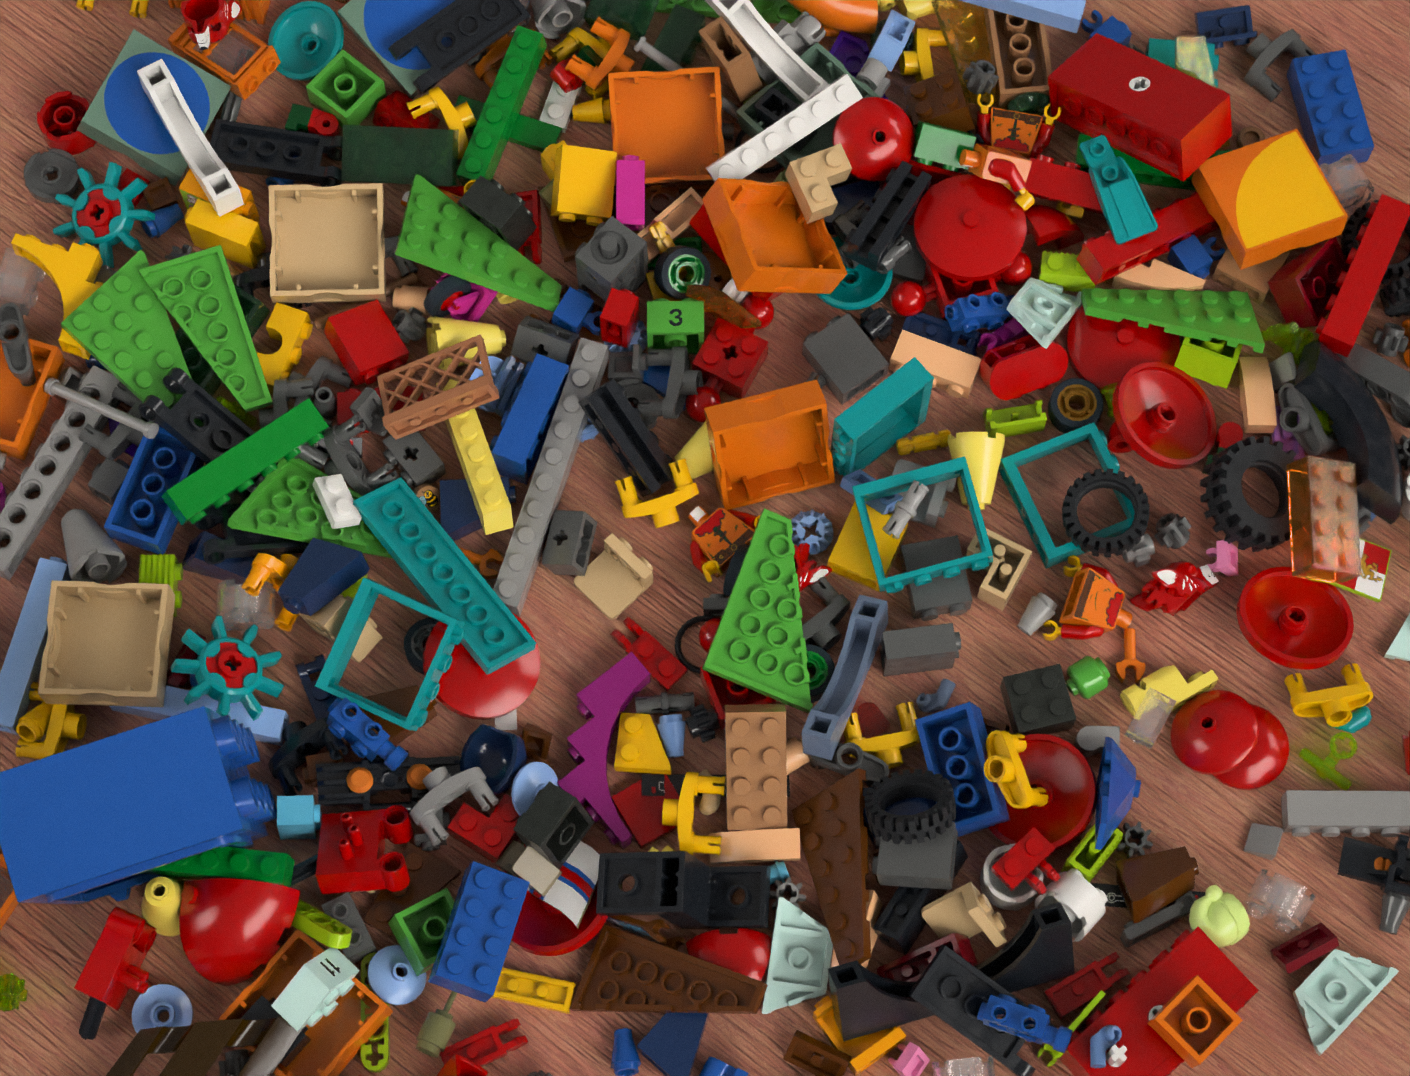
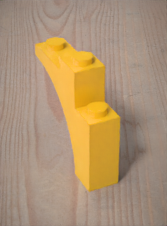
[11,233,104,360]

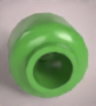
[1065,655,1110,699]

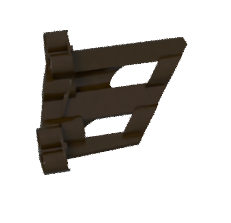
[106,1016,303,1076]

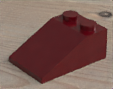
[1267,237,1349,330]

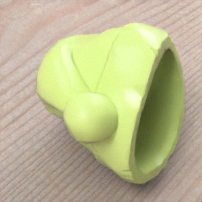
[1189,885,1250,948]

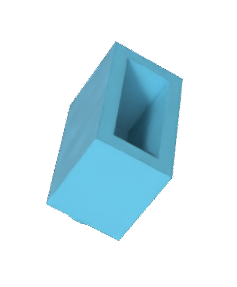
[277,795,322,840]

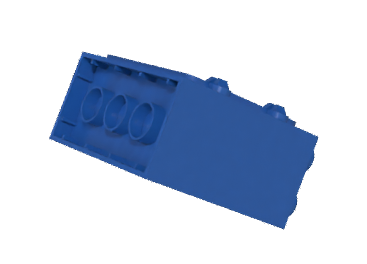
[0,706,277,904]

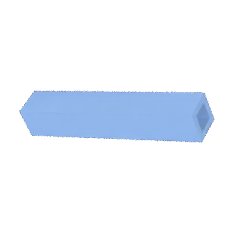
[959,0,1086,34]
[0,557,71,735]
[109,686,290,746]

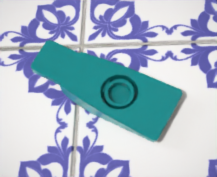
[1080,135,1158,245]

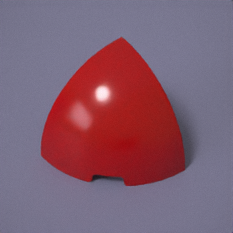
[1023,205,1084,250]
[686,928,772,981]

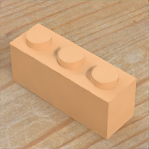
[889,329,981,399]

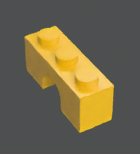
[256,302,313,395]

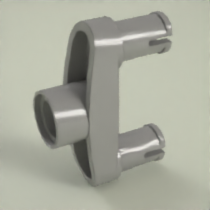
[410,766,499,846]

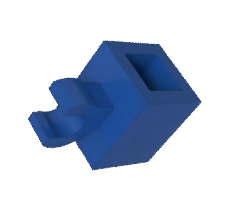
[1081,10,1132,47]
[1167,234,1225,279]
[552,287,602,335]

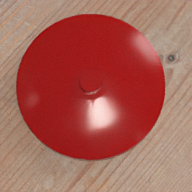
[913,174,1027,282]
[1066,305,1180,397]
[1112,362,1217,469]
[1236,567,1354,670]
[423,612,540,720]
[988,734,1097,851]
[504,871,608,956]

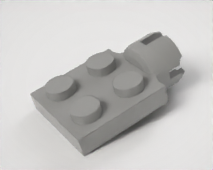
[750,11,826,85]

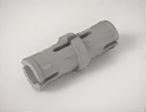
[882,480,929,539]

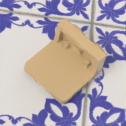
[574,533,653,620]
[921,882,1007,947]

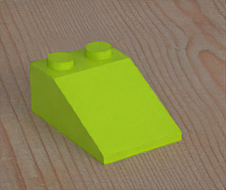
[1174,337,1243,389]

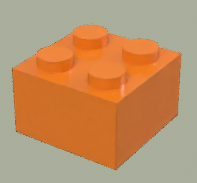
[1148,975,1243,1068]

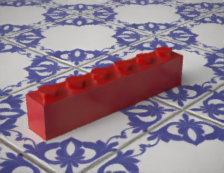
[1076,191,1220,285]
[1315,194,1410,357]

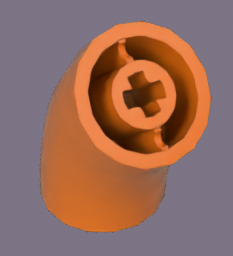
[786,0,878,34]

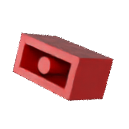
[600,288,640,349]

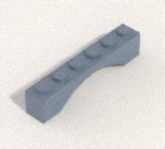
[801,594,888,760]

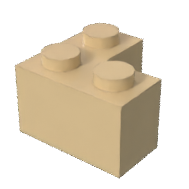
[785,143,852,224]
[965,528,1032,611]
[299,594,383,663]

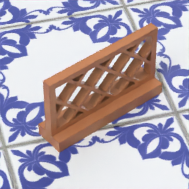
[377,334,500,440]

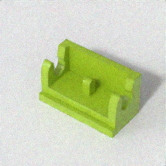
[983,399,1047,438]

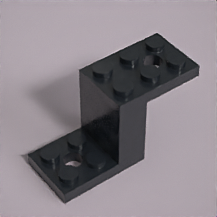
[596,851,771,929]

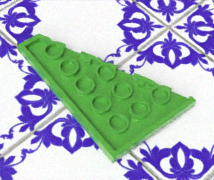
[395,174,562,312]
[61,250,203,427]
[227,458,392,558]
[702,508,813,713]

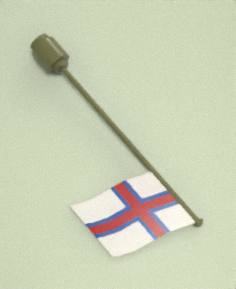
[416,841,600,1058]

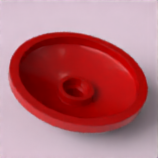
[832,97,915,182]
[1171,690,1259,775]
[1205,704,1289,790]

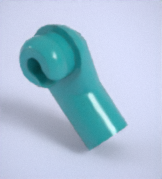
[1327,706,1372,733]

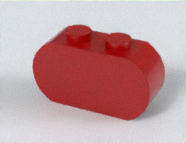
[979,334,1068,400]

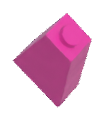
[616,155,645,231]

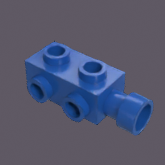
[944,292,1015,333]
[326,697,409,771]
[977,994,1073,1054]

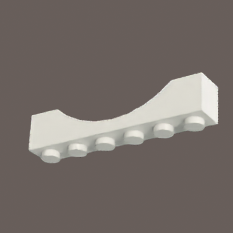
[705,0,829,103]
[137,59,244,217]
[706,74,863,182]

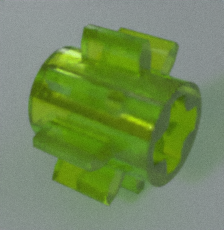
[0,973,28,1012]

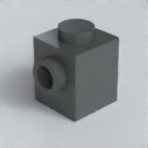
[87,458,130,506]

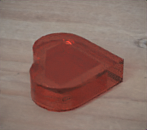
[857,702,890,739]

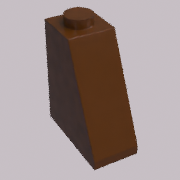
[348,685,437,746]
[1115,846,1199,923]

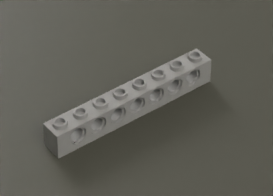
[0,365,121,581]

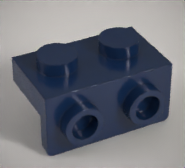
[1194,5,1257,49]

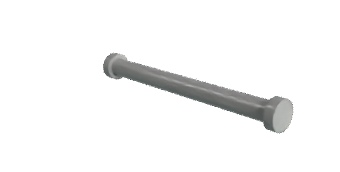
[633,35,739,124]
[44,378,159,439]

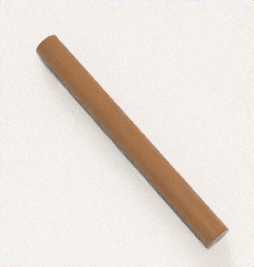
[313,272,418,330]

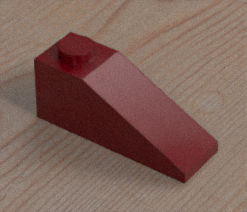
[876,933,978,982]

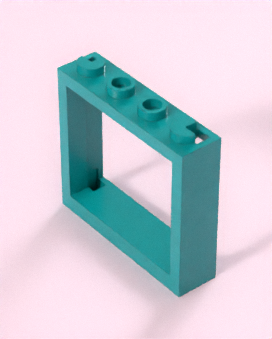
[831,357,934,477]
[999,422,1134,569]
[852,456,993,593]
[315,577,465,731]

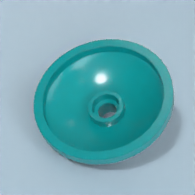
[268,1,344,81]
[815,236,893,310]

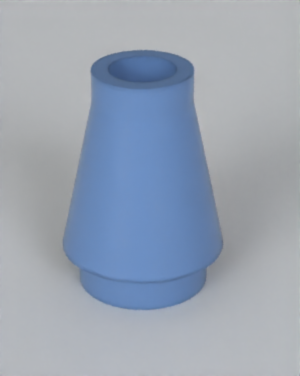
[657,714,686,758]

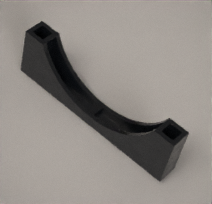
[828,902,1075,1041]

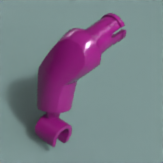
[978,317,1030,352]

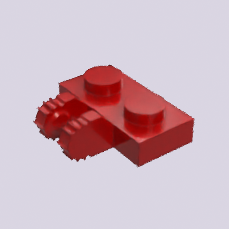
[990,827,1060,895]

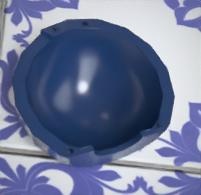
[460,724,527,795]

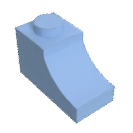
[867,10,916,72]

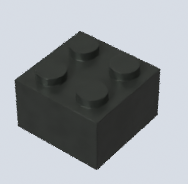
[459,175,537,251]
[1000,664,1076,735]
[513,781,594,870]

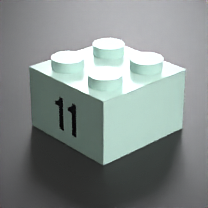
[271,947,360,1032]

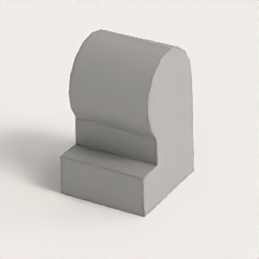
[856,58,890,98]
[1074,726,1120,757]

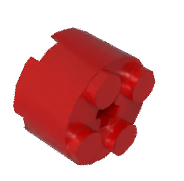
[37,91,97,155]

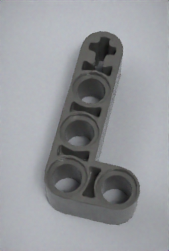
[1334,343,1410,428]

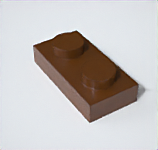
[783,1030,852,1076]

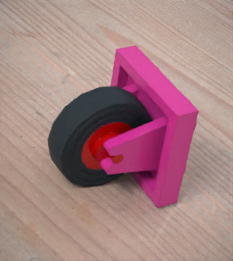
[424,273,498,322]

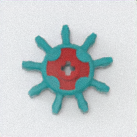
[52,162,155,268]
[171,616,284,721]

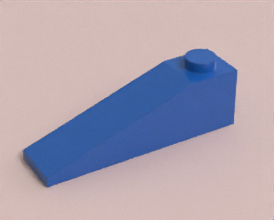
[1095,737,1141,850]

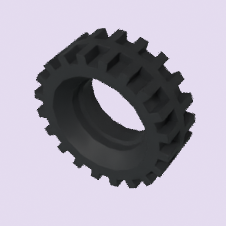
[1200,436,1315,552]

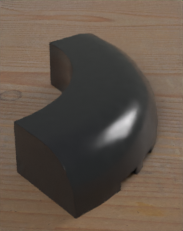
[1294,340,1403,525]

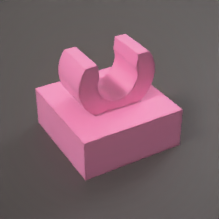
[1206,540,1238,577]
[888,1042,930,1076]

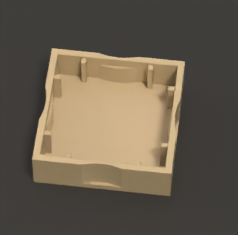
[269,183,386,303]
[38,580,175,707]

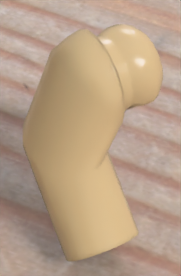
[699,769,722,815]

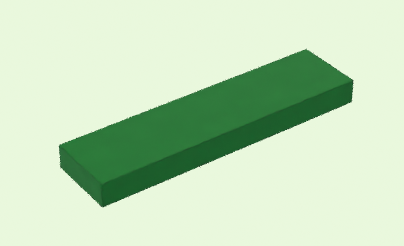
[454,95,562,152]

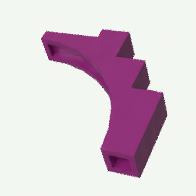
[557,652,651,849]

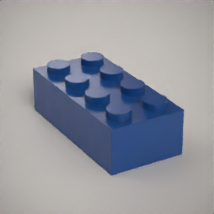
[1286,50,1374,170]
[490,353,569,485]
[104,427,204,555]
[915,702,1010,837]
[428,861,530,1003]

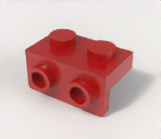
[372,90,440,152]

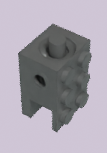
[575,216,648,306]

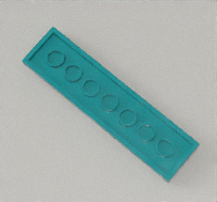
[353,477,536,675]

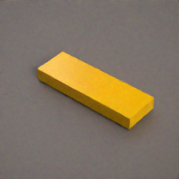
[491,967,576,1014]

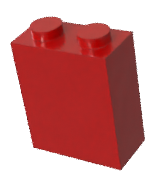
[324,299,410,386]

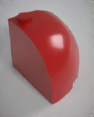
[179,878,300,986]

